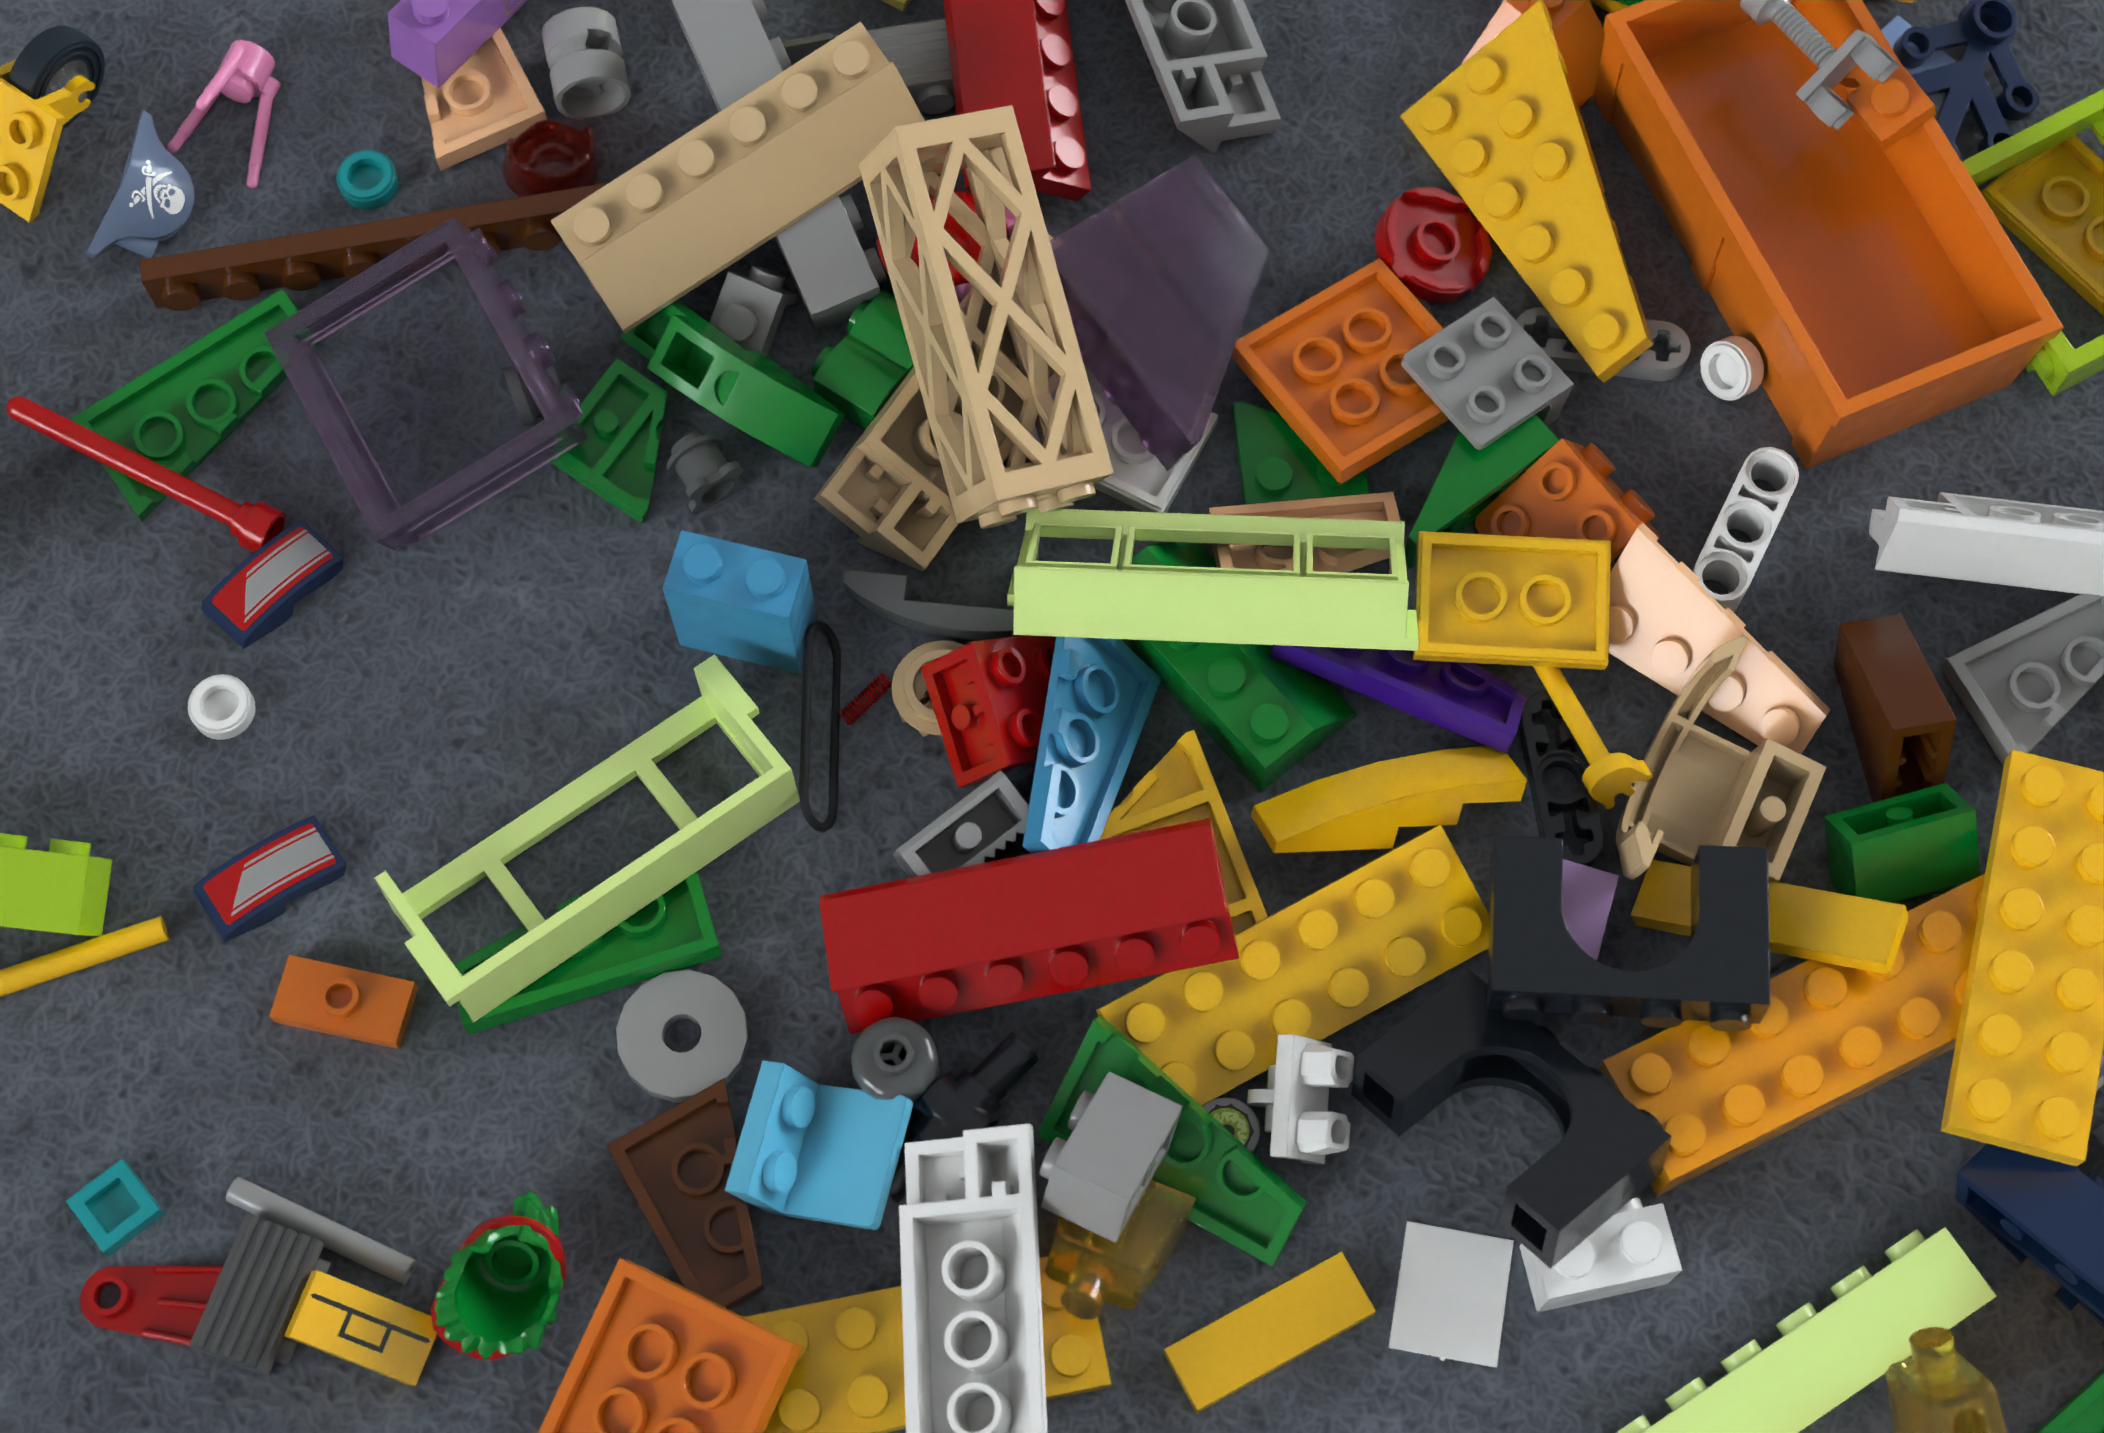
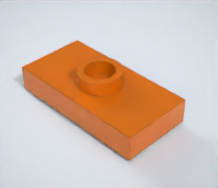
[269,955,419,1049]

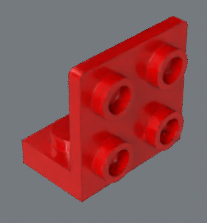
[921,635,1056,788]

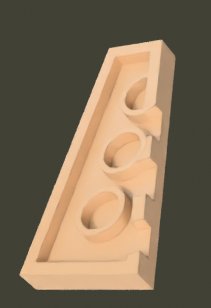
[1608,522,1831,754]

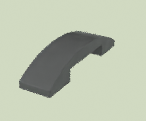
[842,570,1022,641]

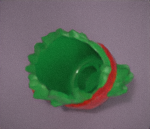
[430,1191,567,1360]

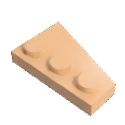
[1209,492,1405,573]

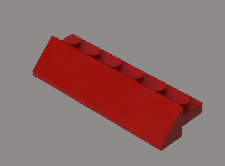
[943,0,1091,202]
[819,818,1239,1034]

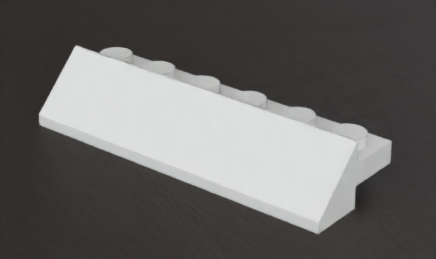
[1869,492,2104,596]
[899,1123,1048,1433]

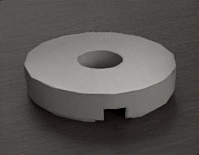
[616,970,749,1103]

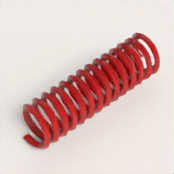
[838,672,892,725]

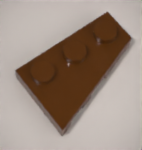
[606,1078,765,1310]

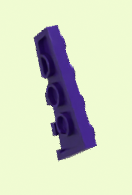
[1269,645,1528,754]

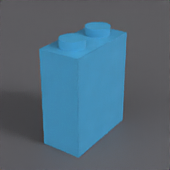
[662,530,818,674]

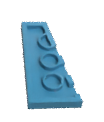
[1023,637,1162,854]

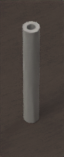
[226,1177,417,1285]

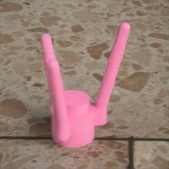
[167,40,281,189]

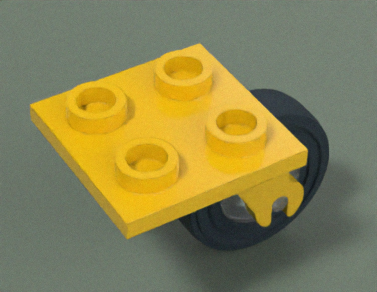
[0,26,105,222]

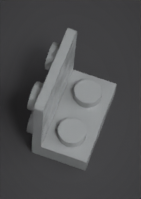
[1401,296,1574,450]

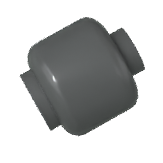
[851,1017,940,1107]

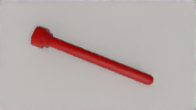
[6,396,286,552]

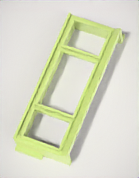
[1007,508,1419,651]
[375,654,800,1022]

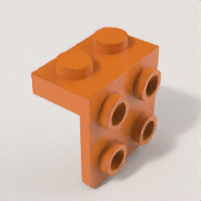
[1475,438,1661,562]

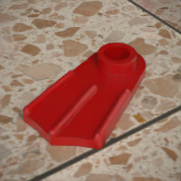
[80,1265,224,1346]

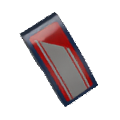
[201,519,344,649]
[193,815,347,942]

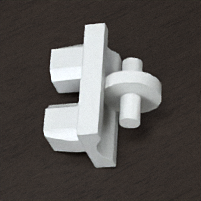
[1247,1034,1354,1164]

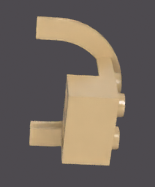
[1616,635,1827,882]

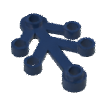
[1893,0,2039,161]

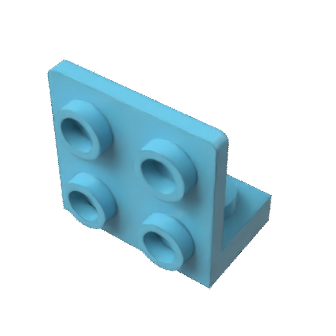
[725,1061,913,1230]

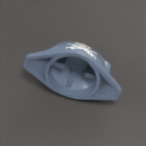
[85,110,194,259]

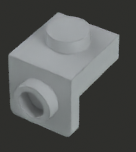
[710,265,799,356]

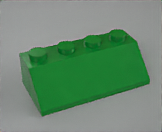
[1122,542,1357,792]

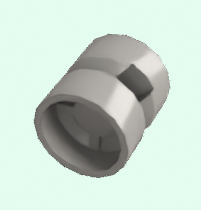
[541,7,631,120]

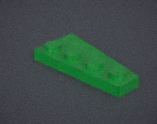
[71,289,319,521]
[454,871,722,1035]

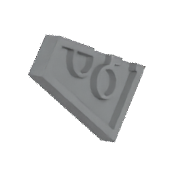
[1940,594,2104,767]

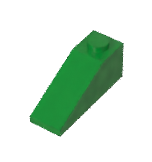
[1405,414,1559,569]

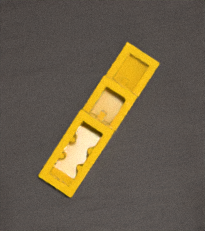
[1251,746,1527,853]

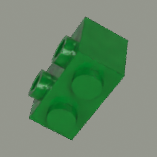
[1824,783,1981,903]

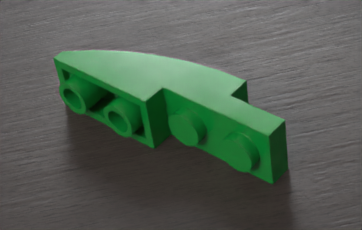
[620,300,845,467]

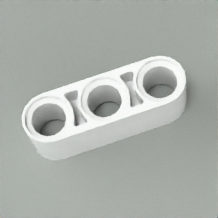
[1692,447,1799,612]

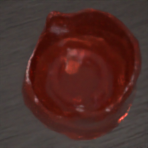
[502,120,598,197]

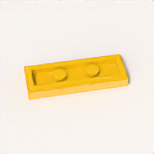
[1163,1252,1376,1413]

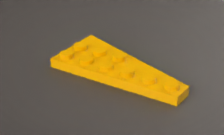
[1400,0,1653,383]

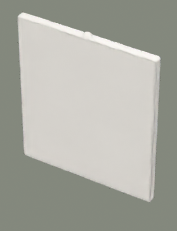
[1388,1221,1514,1368]

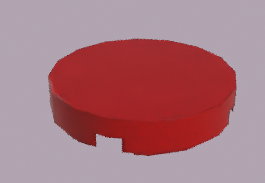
[1374,187,1492,303]

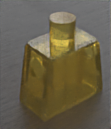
[1045,1180,1196,1320]
[1886,1327,2008,1433]

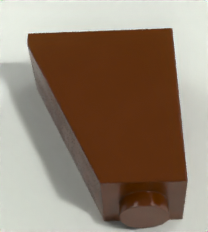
[1833,614,1957,803]

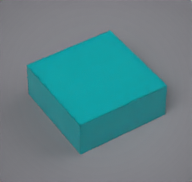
[66,1158,165,1257]

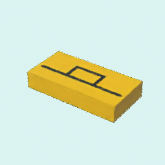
[284,1270,437,1386]

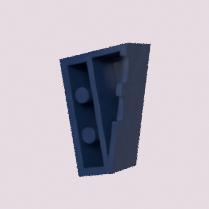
[1956,1144,2104,1346]

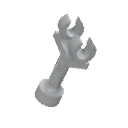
[1740,0,1899,131]

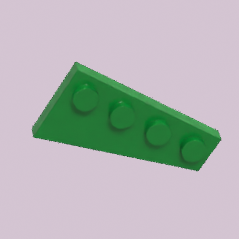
[1036,1015,1307,1267]

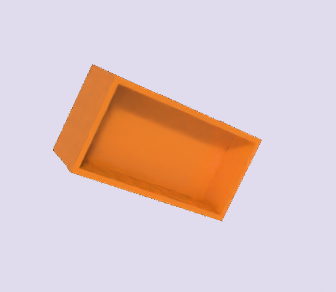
[1593,0,2064,469]

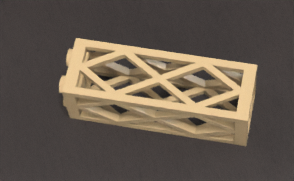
[859,105,1114,529]

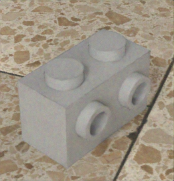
[1039,1072,1183,1243]

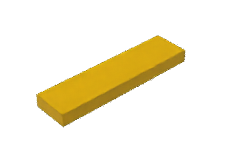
[1631,860,1909,975]

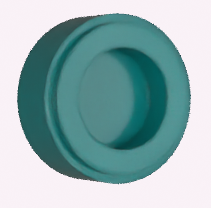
[336,150,399,210]

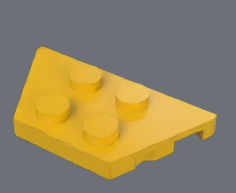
[1100,730,1268,934]

